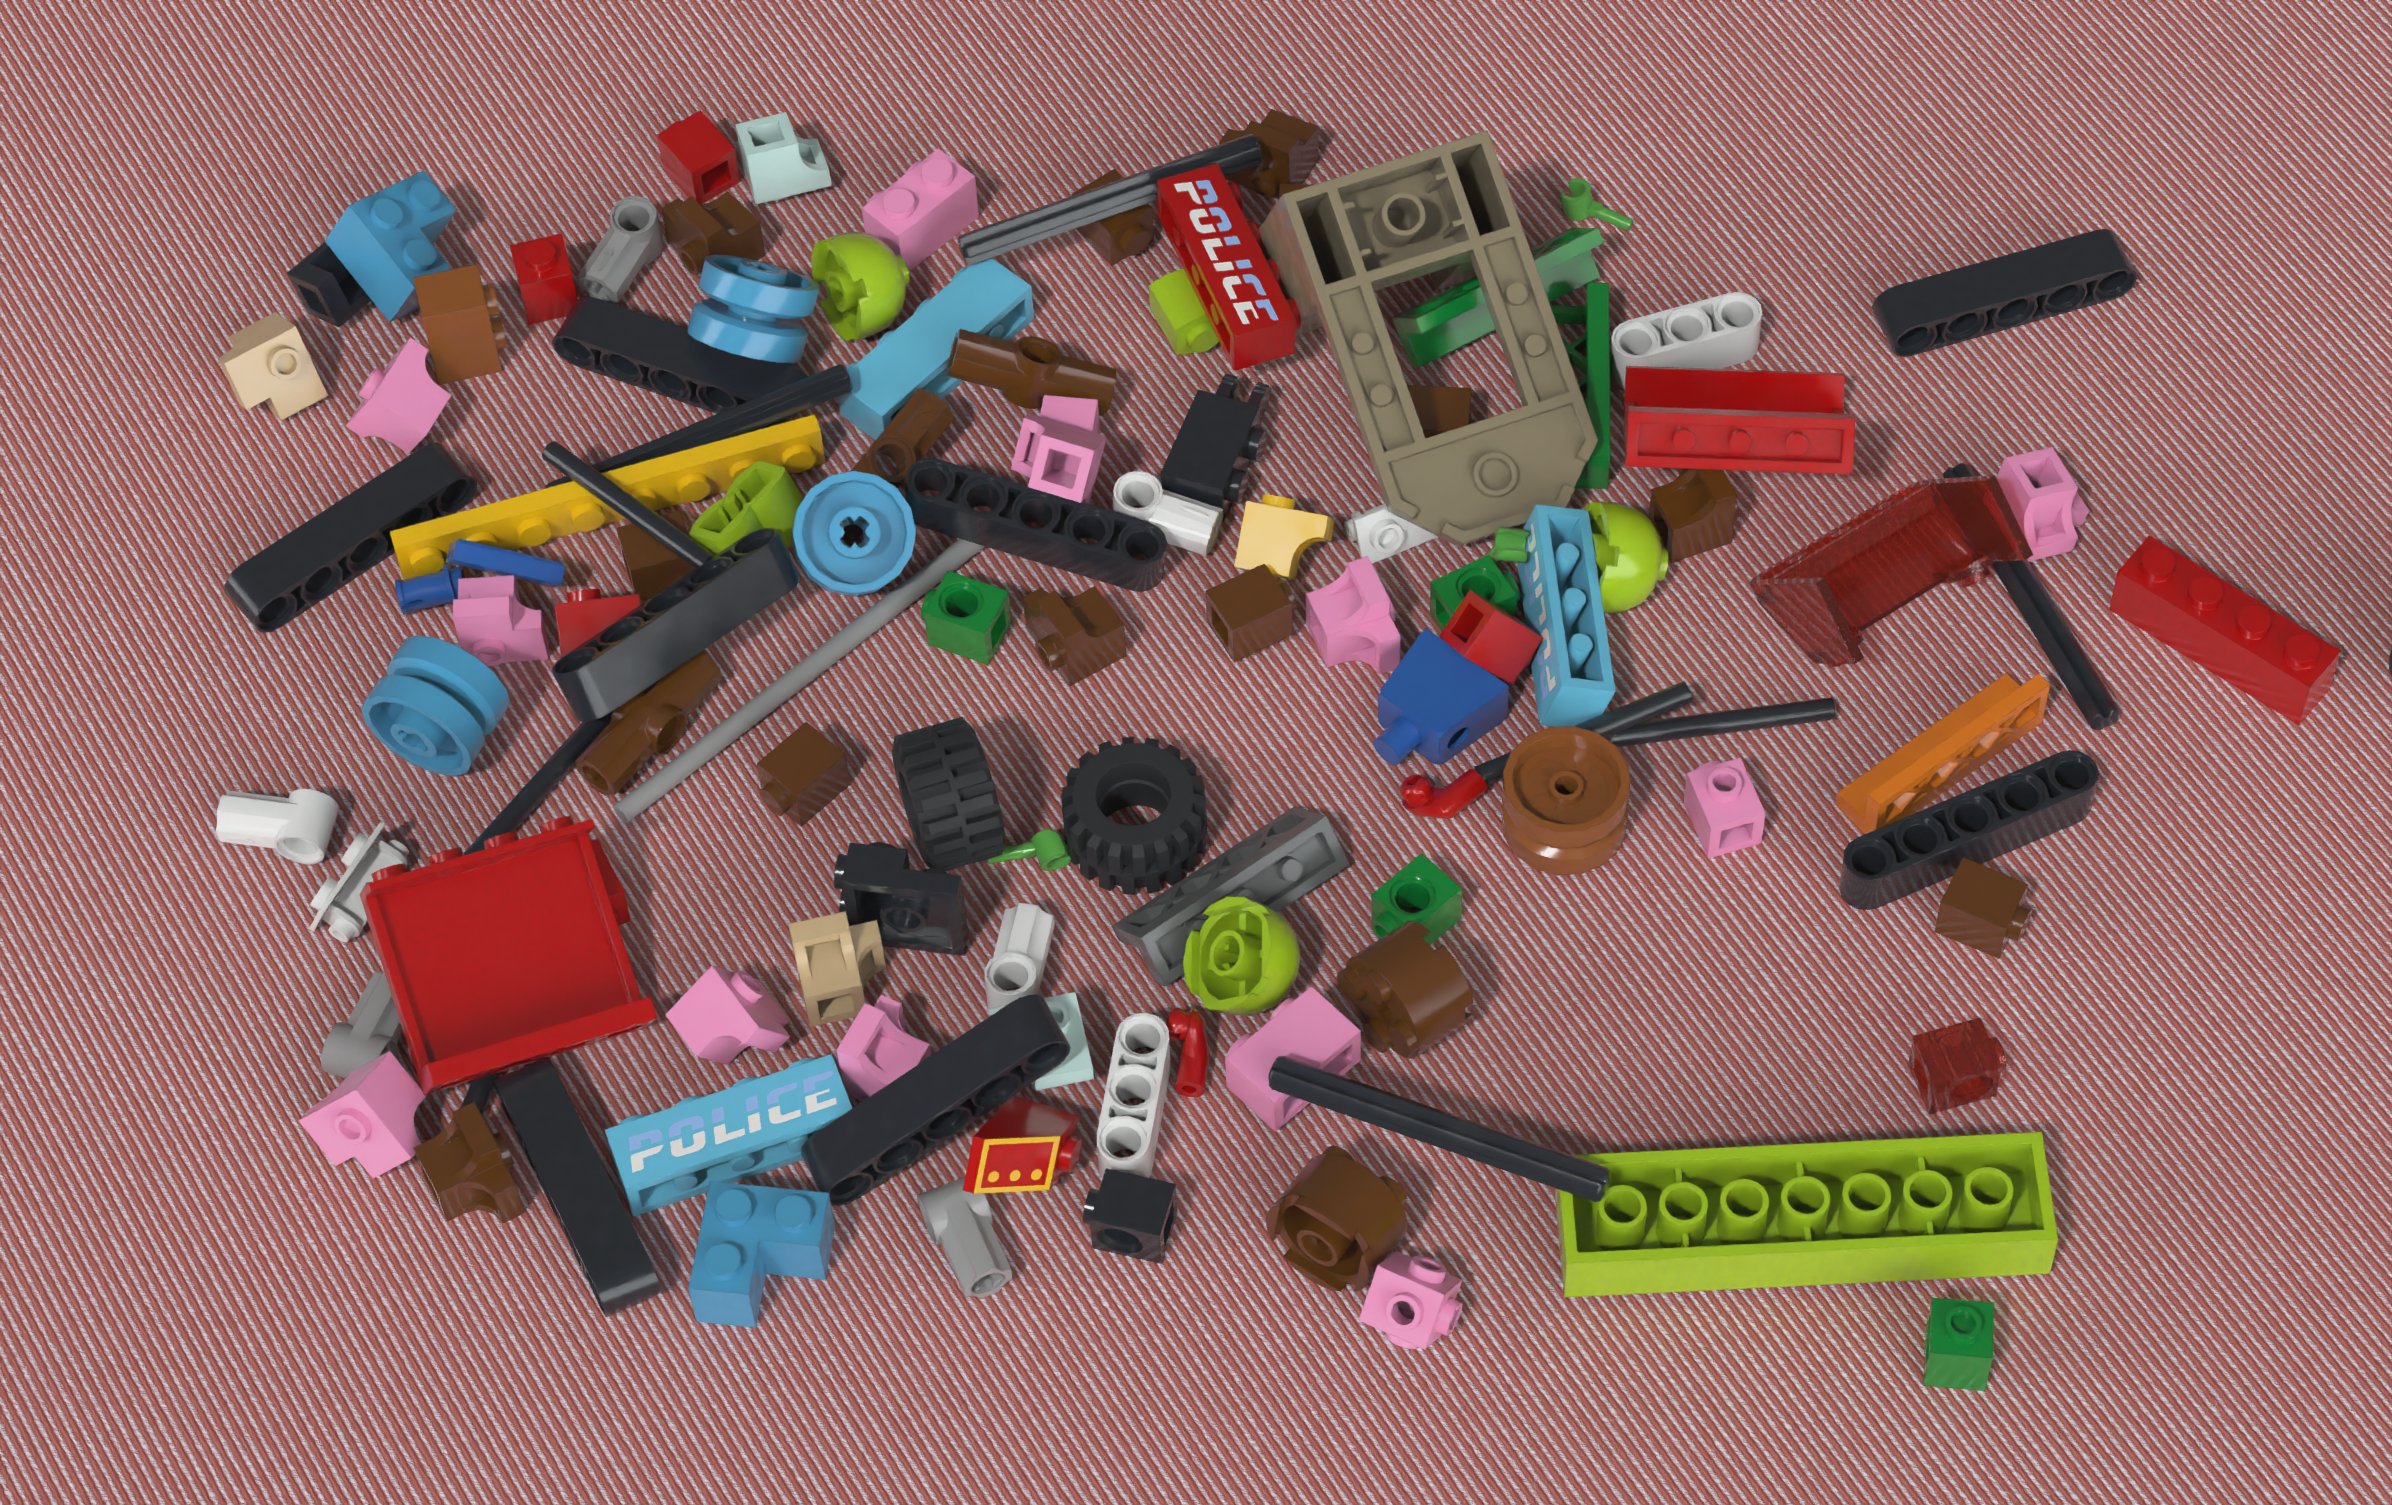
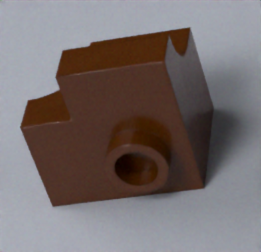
[1219,109,1318,200]
[661,191,765,276]
[1649,468,1739,563]
[1023,586,1126,687]
[413,1102,524,1223]

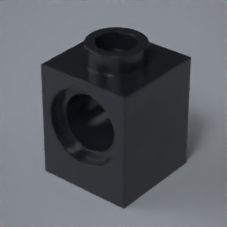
[1083,1168,1178,1264]

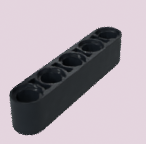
[1872,229,2137,357]
[552,296,808,429]
[224,442,477,633]
[905,458,1167,592]
[552,528,800,722]
[1839,750,2099,910]
[801,994,1071,1206]
[493,1056,662,1317]

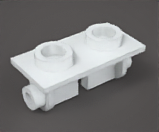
[1344,503,1438,564]
[309,822,409,942]

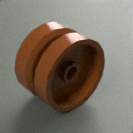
[1501,726,1630,875]

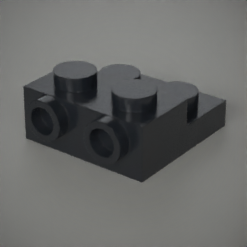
[834,842,969,956]

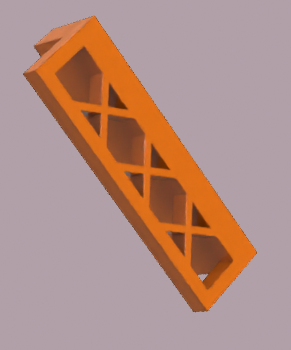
[1835,673,2050,834]

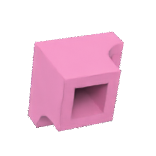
[346,337,451,454]
[1011,413,1107,504]
[1988,447,2089,562]
[1306,556,1401,675]
[453,575,549,666]
[665,966,790,1065]
[837,995,932,1101]
[299,1051,426,1178]

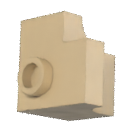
[218,312,328,420]
[788,911,886,1027]

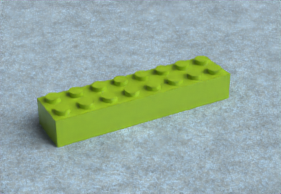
[1554,1132,2058,1298]

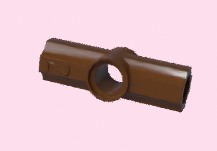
[947,329,1116,416]
[843,388,955,542]
[576,651,722,796]

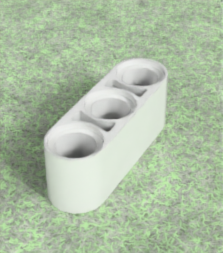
[1610,292,1762,390]
[1096,1013,1171,1179]

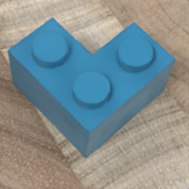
[325,170,457,323]
[688,1181,835,1328]

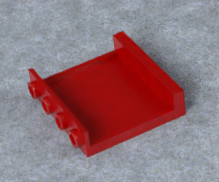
[1623,366,1856,474]
[359,815,658,1095]

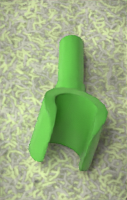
[1560,178,1633,232]
[1480,527,1529,564]
[988,829,1071,871]

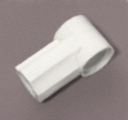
[1112,471,1223,556]
[216,789,339,864]
[985,903,1055,1011]

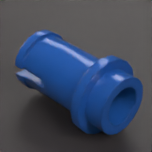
[395,564,465,615]

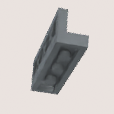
[1112,806,1350,986]

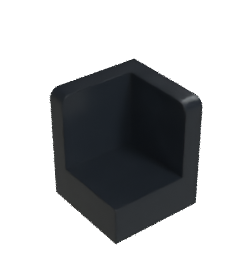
[287,242,371,327]

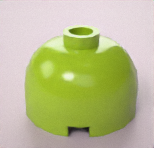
[811,231,910,341]
[1584,501,1668,614]
[1183,897,1301,1016]

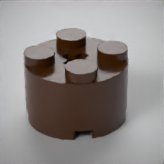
[1336,921,1474,1059]
[1266,1146,1408,1292]

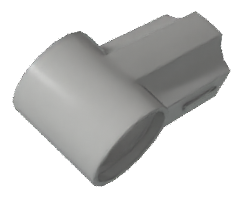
[577,196,664,303]
[321,971,403,1079]
[917,1177,1013,1299]

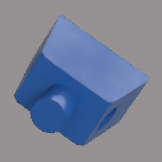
[1373,629,1509,765]

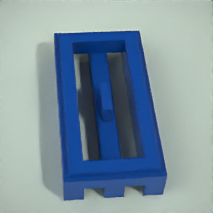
[446,539,566,588]

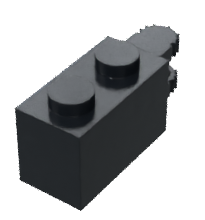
[1161,373,1271,522]

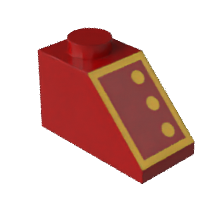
[963,1095,1082,1194]

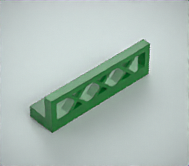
[1392,228,1604,367]
[1550,282,1610,489]

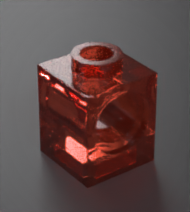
[1908,1017,2006,1115]

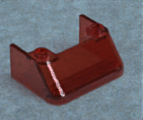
[1749,475,2033,668]

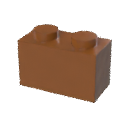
[413,264,508,385]

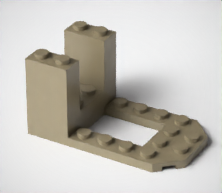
[1258,130,1598,547]

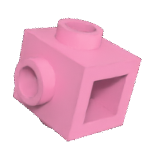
[1359,1251,1463,1350]

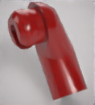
[1400,768,1487,819]
[1166,1007,1210,1097]

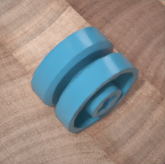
[687,255,819,363]
[791,471,916,597]
[361,635,510,776]

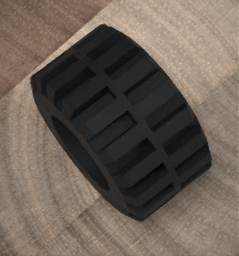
[892,717,1005,871]
[1061,737,1207,895]

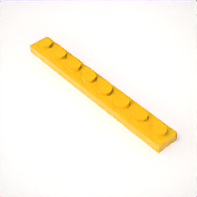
[390,414,826,580]

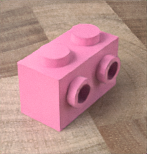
[862,148,979,272]
[1225,986,1361,1132]

